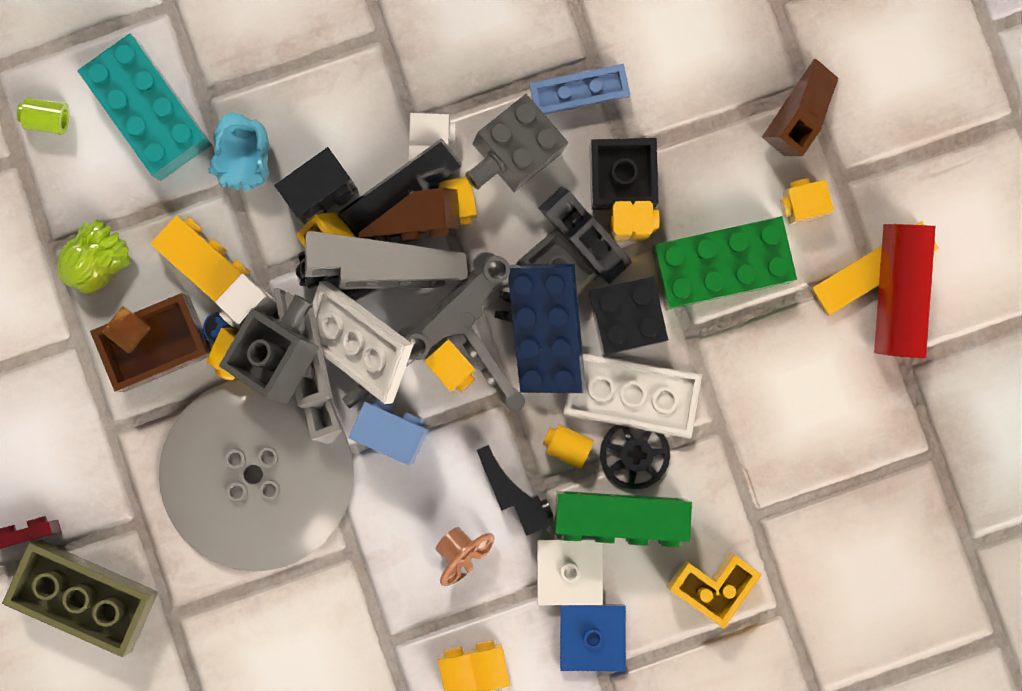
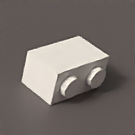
[215,273,278,329]

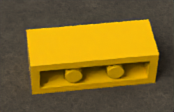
[150,215,251,302]

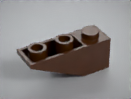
[762,59,839,156]
[358,188,461,242]

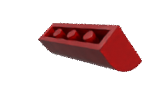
[874,224,936,358]

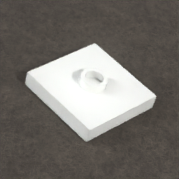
[537,539,603,605]

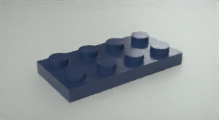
[508,264,586,393]

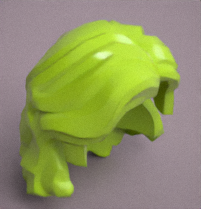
[57,219,130,294]

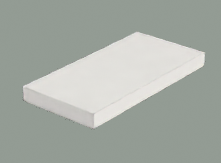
[312,281,413,404]
[563,353,702,439]

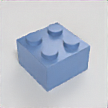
[348,399,429,466]

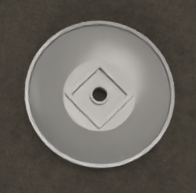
[159,379,354,571]

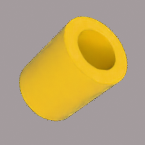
[542,424,594,470]

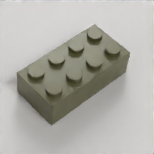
[2,540,158,658]

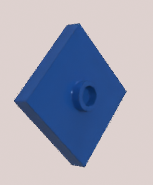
[560,604,626,672]

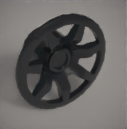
[600,425,670,489]

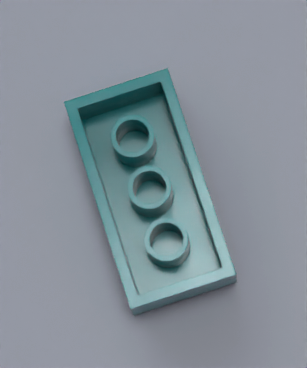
[77,33,212,181]

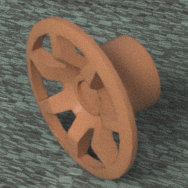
[436,527,495,586]

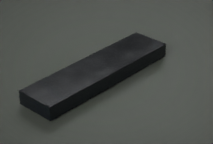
[339,138,462,238]

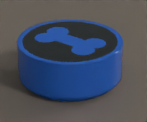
[203,312,236,343]

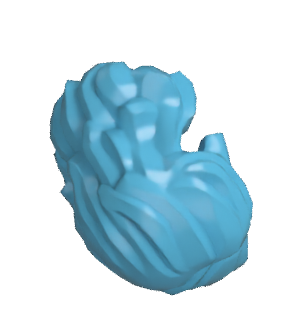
[208,112,269,191]

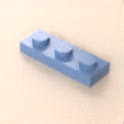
[529,64,631,115]

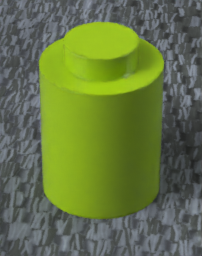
[16,97,69,135]

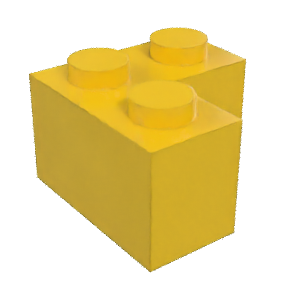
[666,552,762,629]

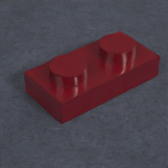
[0,516,61,549]

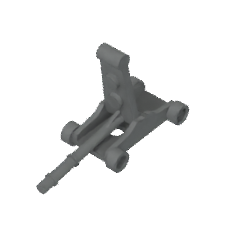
[342,252,525,411]

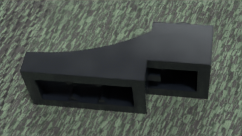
[538,186,632,284]
[476,445,554,536]

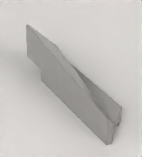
[305,231,468,289]
[273,288,343,444]

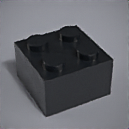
[589,138,659,210]
[274,147,358,224]
[588,276,669,356]

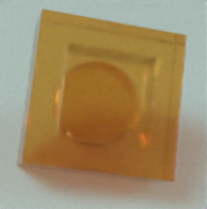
[102,306,151,353]

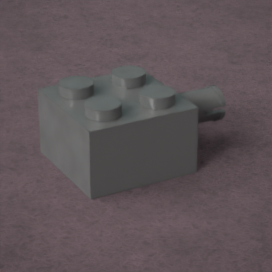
[465,94,569,192]
[219,294,320,404]

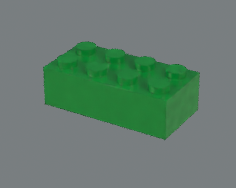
[651,216,797,311]
[554,491,692,548]

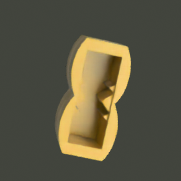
[438,640,510,691]

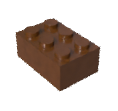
[90,293,211,392]

